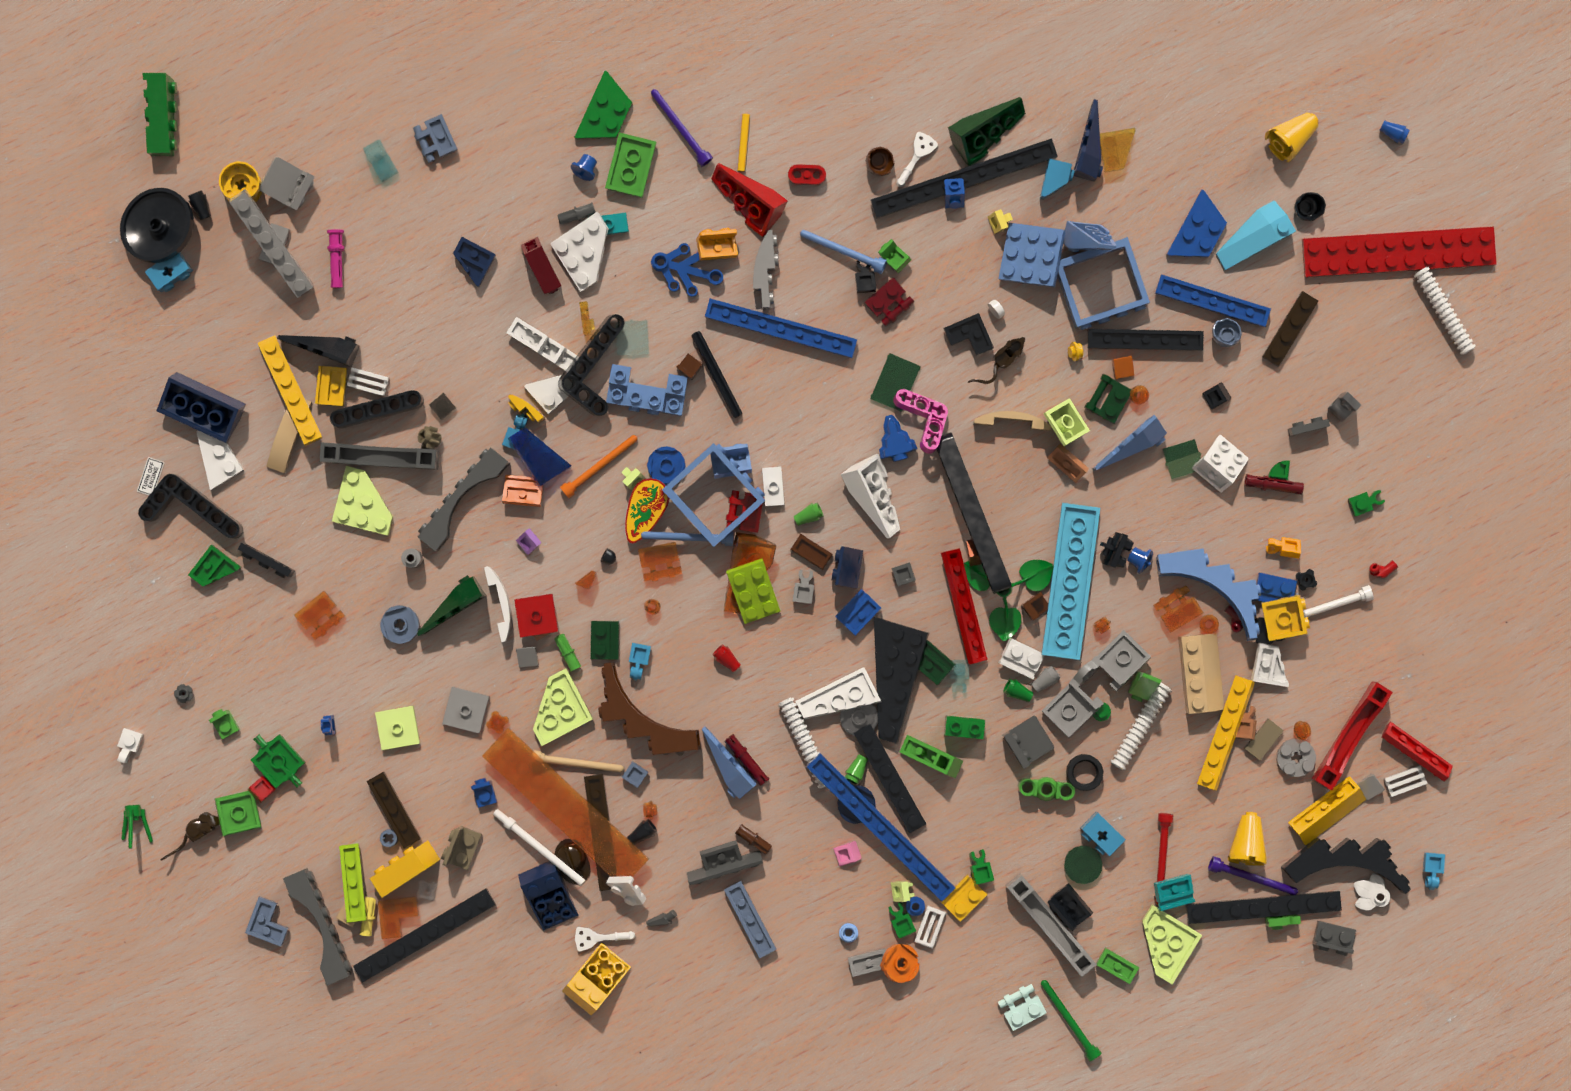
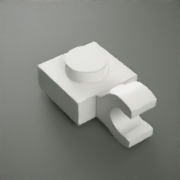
[117,728,143,763]

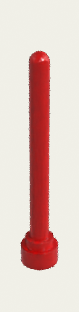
[1155,813,1174,905]

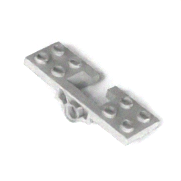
[1042,630,1151,739]

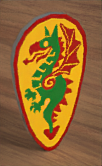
[625,478,670,543]

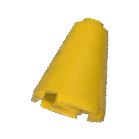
[1265,113,1319,162]
[1228,812,1267,866]

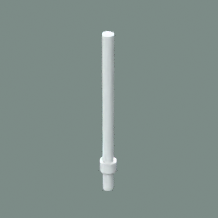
[493,809,586,886]

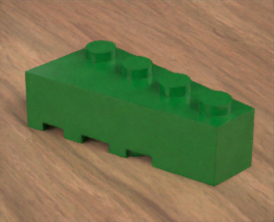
[142,73,177,156]

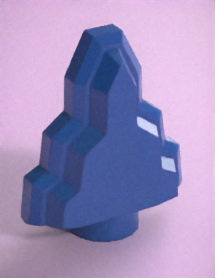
[879,415,918,462]

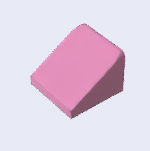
[833,841,861,866]

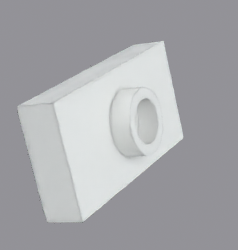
[762,467,784,507]

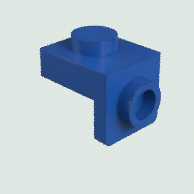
[944,178,965,209]

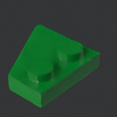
[188,545,242,587]

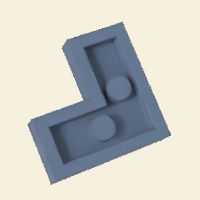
[245,896,289,947]

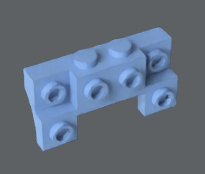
[606,364,688,416]

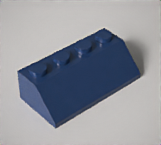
[156,372,246,443]

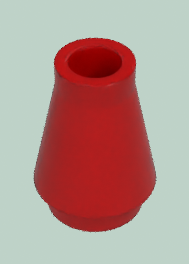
[712,644,741,672]

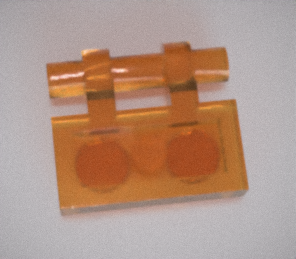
[638,542,682,582]
[1153,585,1203,633]
[294,591,345,640]

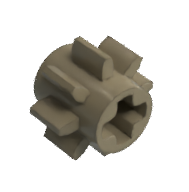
[417,426,442,449]

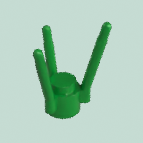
[121,805,153,849]

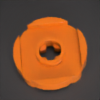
[880,944,920,983]

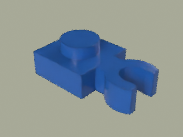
[321,715,336,735]

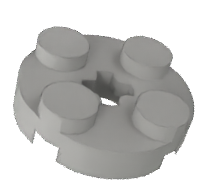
[1276,738,1316,777]

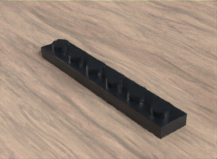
[1087,329,1204,351]
[853,723,926,833]

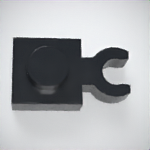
[855,260,876,294]

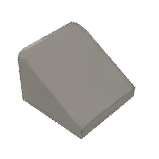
[516,646,538,668]
[1357,774,1385,801]

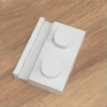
[998,638,1045,679]

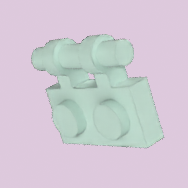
[998,984,1047,1031]

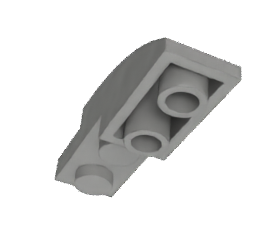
[753,230,779,309]

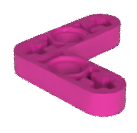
[893,389,948,454]

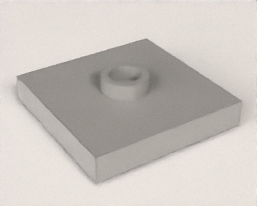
[442,687,490,733]

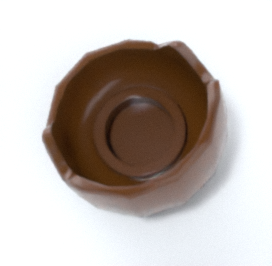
[865,146,895,176]

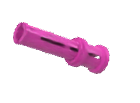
[327,229,344,288]

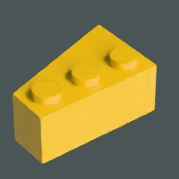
[369,841,440,898]

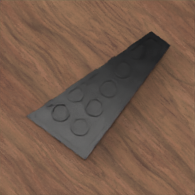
[874,617,929,744]

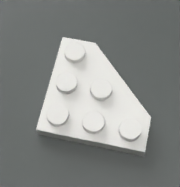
[550,212,609,292]

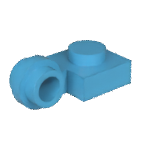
[502,414,528,452]
[629,643,651,681]
[1423,852,1445,890]

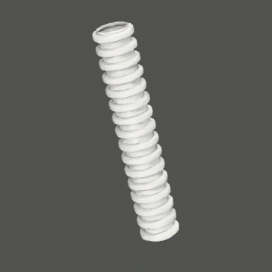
[1414,267,1476,355]
[1110,683,1172,770]
[778,697,826,789]

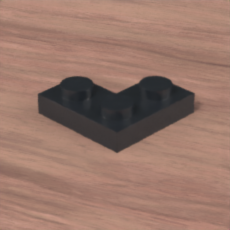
[943,313,994,356]

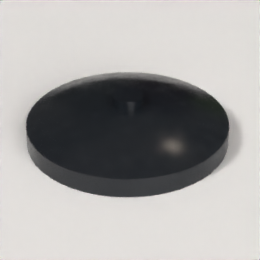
[120,188,194,263]

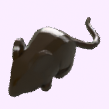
[968,337,1025,384]
[160,812,220,861]

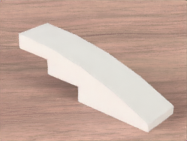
[506,317,581,371]

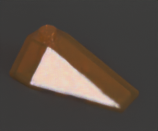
[723,532,776,614]

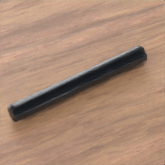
[691,331,742,418]

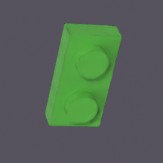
[1096,947,1139,984]

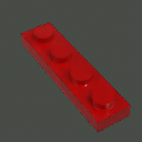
[1381,721,1453,782]

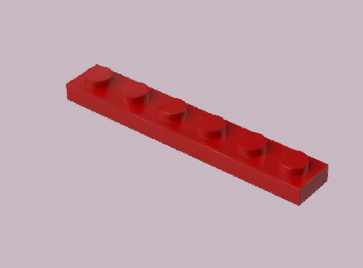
[941,548,988,665]

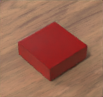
[248,775,276,803]

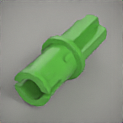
[554,634,581,672]

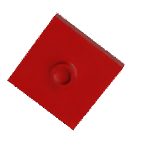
[514,594,559,637]

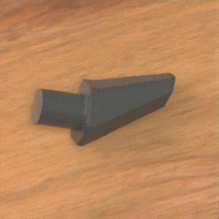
[646,910,677,927]

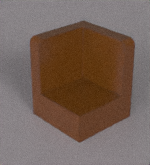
[676,353,703,380]
[1021,592,1048,621]

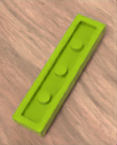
[339,843,367,923]

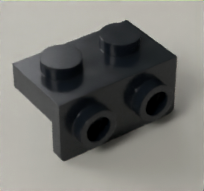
[1048,883,1093,931]

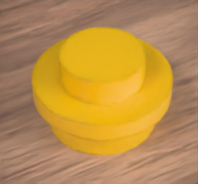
[1068,342,1083,361]

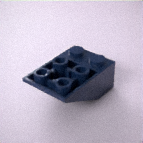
[831,546,863,589]
[518,861,578,931]

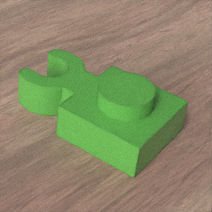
[1265,915,1301,930]

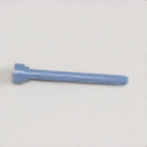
[800,230,887,274]
[641,531,733,546]

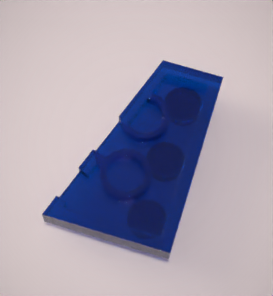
[508,428,571,487]

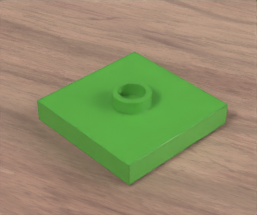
[214,791,261,836]

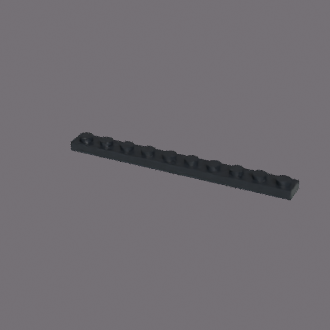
[870,138,1058,219]

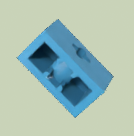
[145,252,193,292]
[1080,812,1126,856]

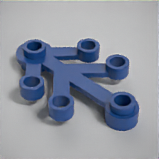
[651,243,723,297]

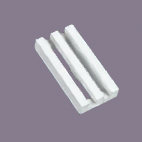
[346,367,389,396]
[1384,765,1428,797]
[914,905,946,949]

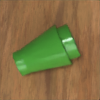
[794,503,824,526]
[845,754,868,784]

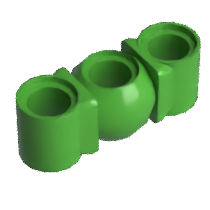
[1018,777,1075,801]

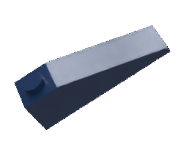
[1073,99,1103,182]

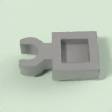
[793,570,814,604]

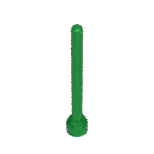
[1041,980,1102,1062]

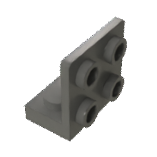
[1002,716,1054,769]

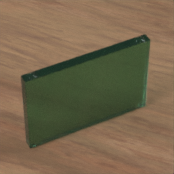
[870,353,921,412]

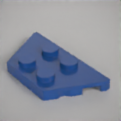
[1166,190,1227,257]

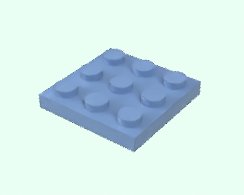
[998,223,1066,288]

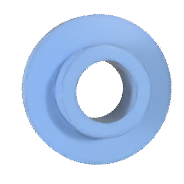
[839,923,858,943]

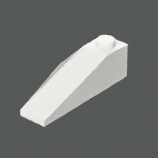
[841,454,900,538]

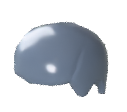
[1212,318,1242,347]

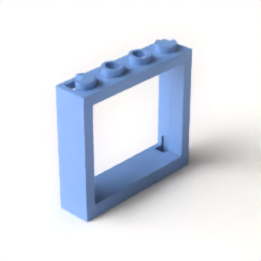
[1057,237,1150,330]
[662,443,765,547]

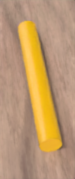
[737,114,750,172]

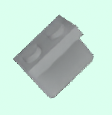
[260,157,315,210]

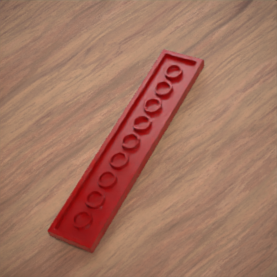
[1302,226,1497,278]

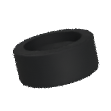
[1066,754,1104,791]

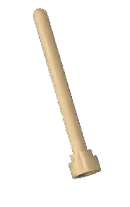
[532,750,624,773]

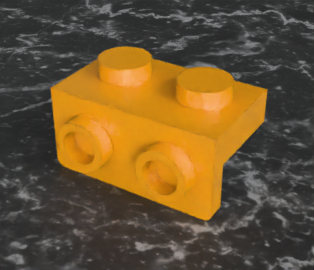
[696,228,738,261]

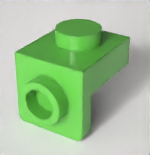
[878,239,911,273]

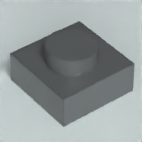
[891,562,916,587]

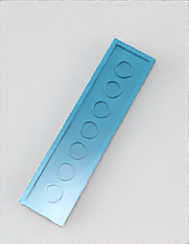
[1041,503,1100,660]

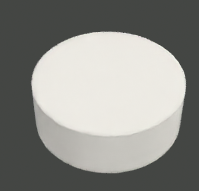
[988,300,1005,319]

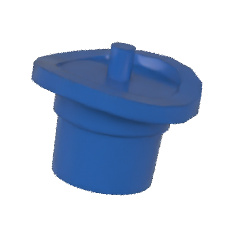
[571,154,597,181]
[1127,547,1153,574]

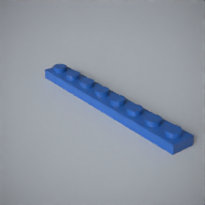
[705,298,857,358]

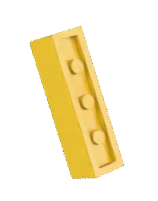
[1288,776,1366,845]

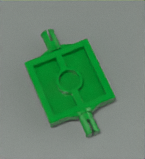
[251,734,306,788]

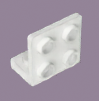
[1192,435,1248,493]

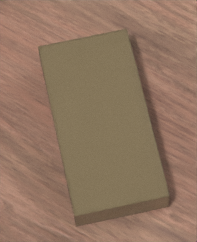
[1244,719,1284,761]

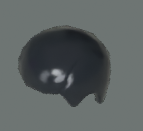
[1294,192,1326,221]

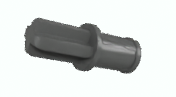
[557,202,596,225]

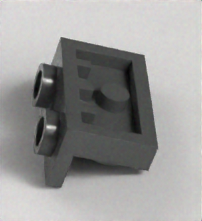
[1312,920,1356,956]

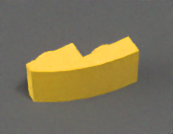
[508,394,545,423]

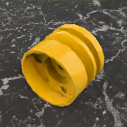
[219,161,262,203]

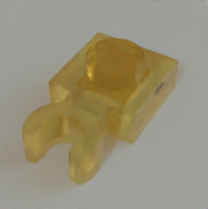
[579,301,595,336]

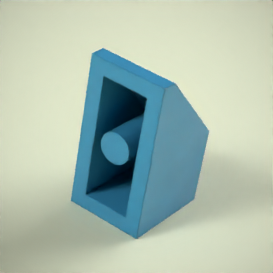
[1040,159,1074,200]

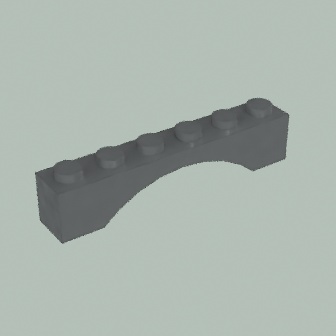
[320,442,439,470]
[418,447,510,552]
[283,868,352,985]

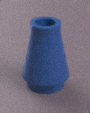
[1379,120,1410,144]

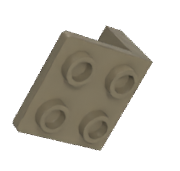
[441,826,482,870]

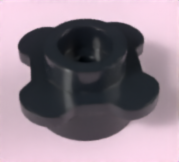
[1295,569,1317,591]

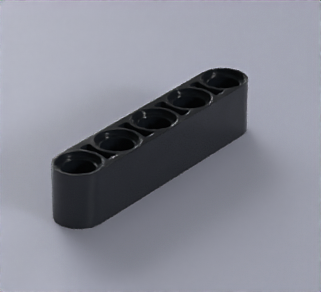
[330,390,424,428]

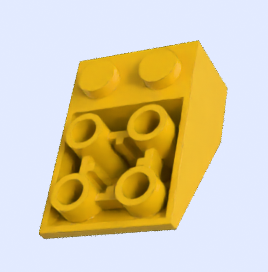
[562,943,631,1015]

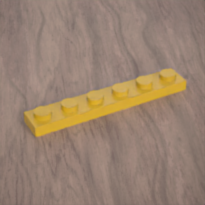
[258,336,323,446]
[1197,675,1255,791]

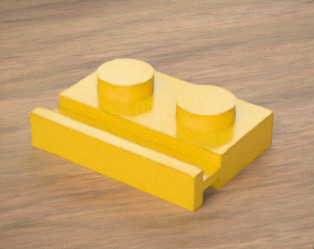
[315,366,347,407]
[940,874,987,922]

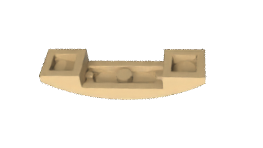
[266,400,312,473]
[973,411,1051,431]

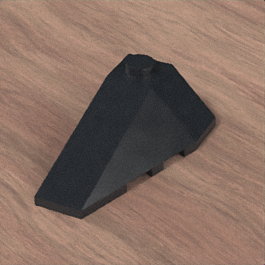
[277,335,360,367]

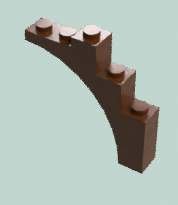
[598,662,701,755]

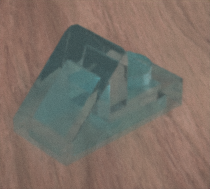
[363,139,399,182]

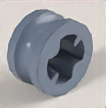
[380,829,398,847]

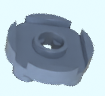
[380,605,420,644]

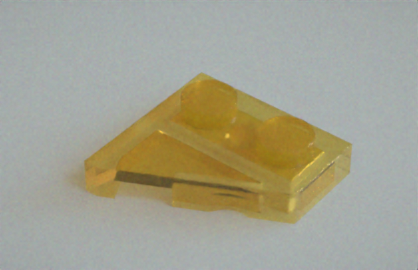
[1100,128,1136,173]

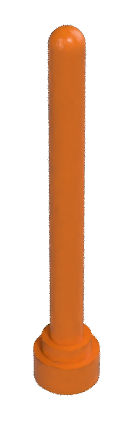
[560,435,638,499]

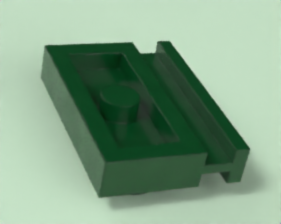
[590,621,619,660]
[919,640,956,685]

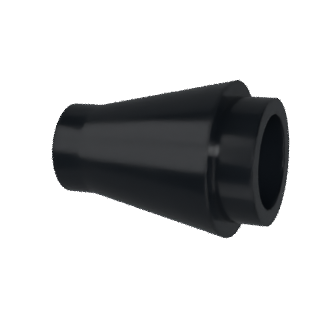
[188,190,211,220]
[627,819,657,845]

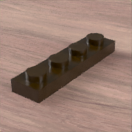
[1262,291,1318,366]
[367,772,421,848]

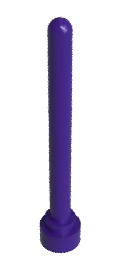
[651,89,713,167]
[1208,856,1298,895]

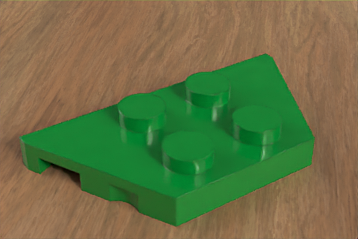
[574,71,633,140]

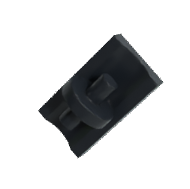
[1100,532,1134,568]

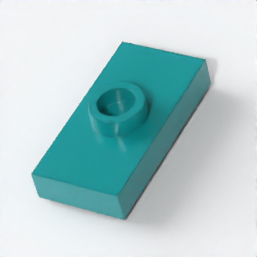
[588,212,629,235]

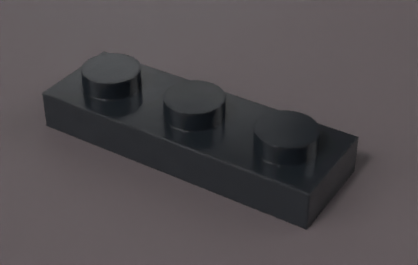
[238,543,295,578]

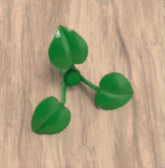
[964,560,1054,641]

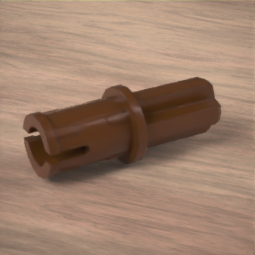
[735,824,772,854]

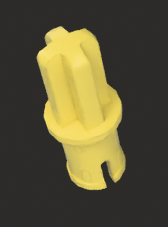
[360,897,376,936]

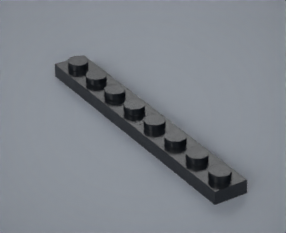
[353,888,496,983]
[1186,891,1342,924]

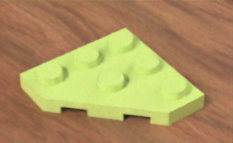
[332,466,393,536]
[533,668,593,746]
[1142,904,1202,984]

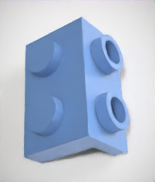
[710,444,752,479]

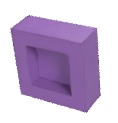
[516,528,541,555]

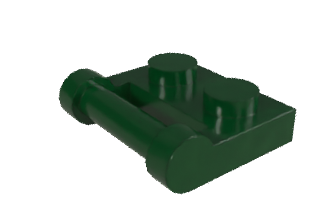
[1084,374,1133,424]

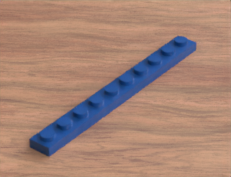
[806,753,955,901]

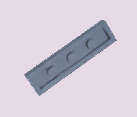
[724,881,777,958]

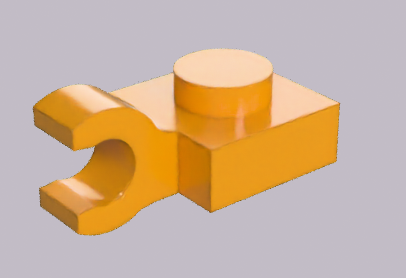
[1266,537,1301,559]

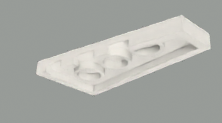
[795,667,881,719]

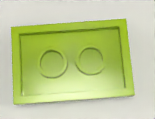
[726,558,781,624]

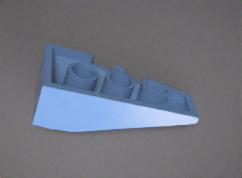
[1063,221,1116,252]
[1093,415,1167,471]
[702,726,757,799]

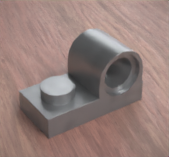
[1328,392,1361,422]

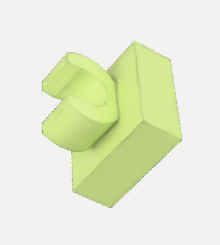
[621,467,646,491]
[891,881,914,902]

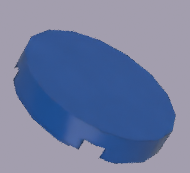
[647,446,686,485]

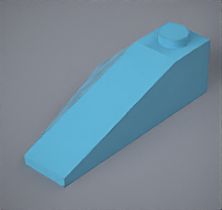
[1216,201,1296,270]

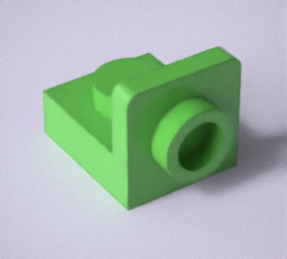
[209,709,240,739]

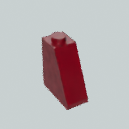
[521,237,561,295]

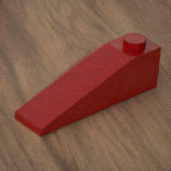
[711,163,788,237]

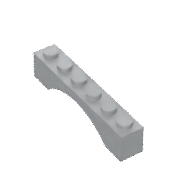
[229,189,313,298]
[1006,873,1097,977]

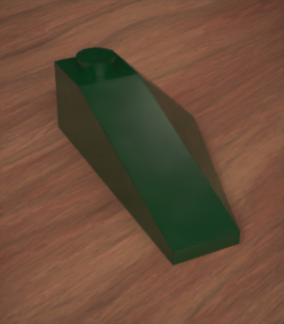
[948,97,1026,166]
[417,575,486,636]

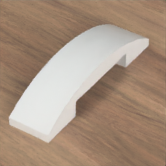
[484,566,512,642]

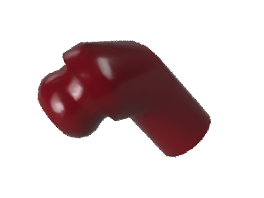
[1224,604,1243,633]

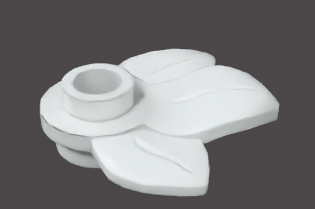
[1354,873,1391,910]

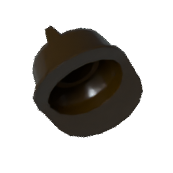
[555,838,591,884]

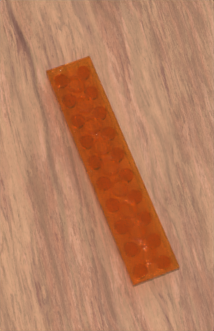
[482,728,649,877]

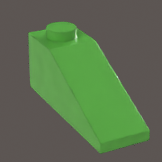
[1128,671,1162,702]
[900,735,963,778]

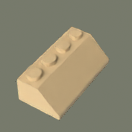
[1178,633,1224,714]

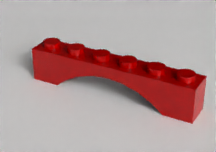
[1312,681,1393,791]

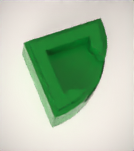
[1268,460,1290,480]

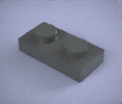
[1288,417,1330,436]

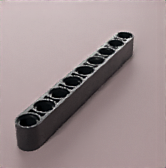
[936,432,1012,594]

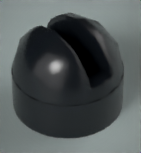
[600,548,616,565]

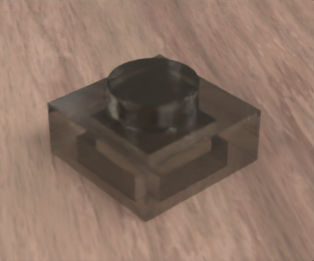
[429,393,456,420]

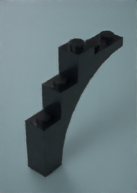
[1281,838,1411,894]

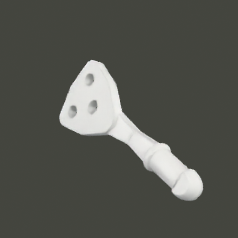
[896,132,938,187]
[575,927,636,951]

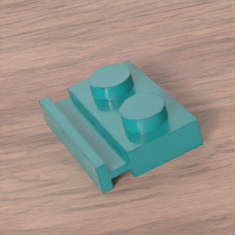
[1154,874,1195,911]

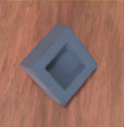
[622,761,648,788]

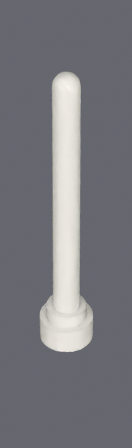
[1303,585,1374,618]

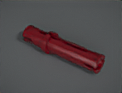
[1244,474,1304,495]
[724,734,770,786]

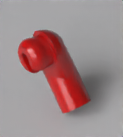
[1369,560,1398,578]

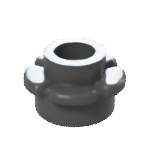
[174,684,193,703]

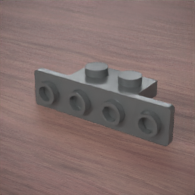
[687,840,763,885]

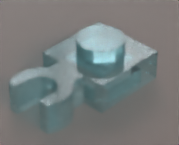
[949,660,969,692]

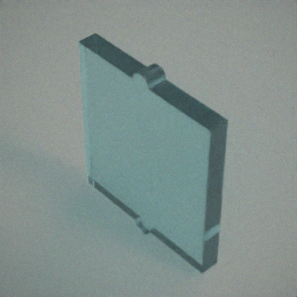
[616,319,649,357]

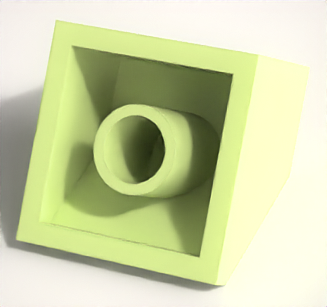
[1043,398,1090,447]

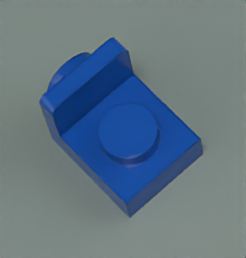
[471,778,497,808]

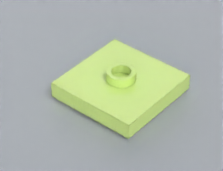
[375,706,420,750]

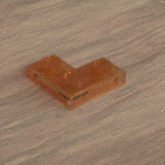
[378,896,419,939]

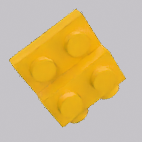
[1261,595,1310,641]

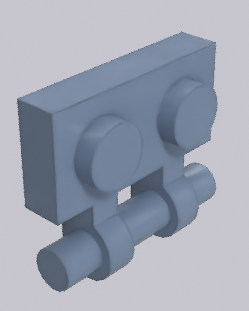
[413,114,458,163]

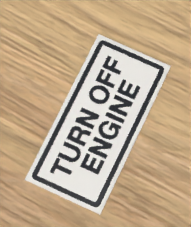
[137,457,164,495]

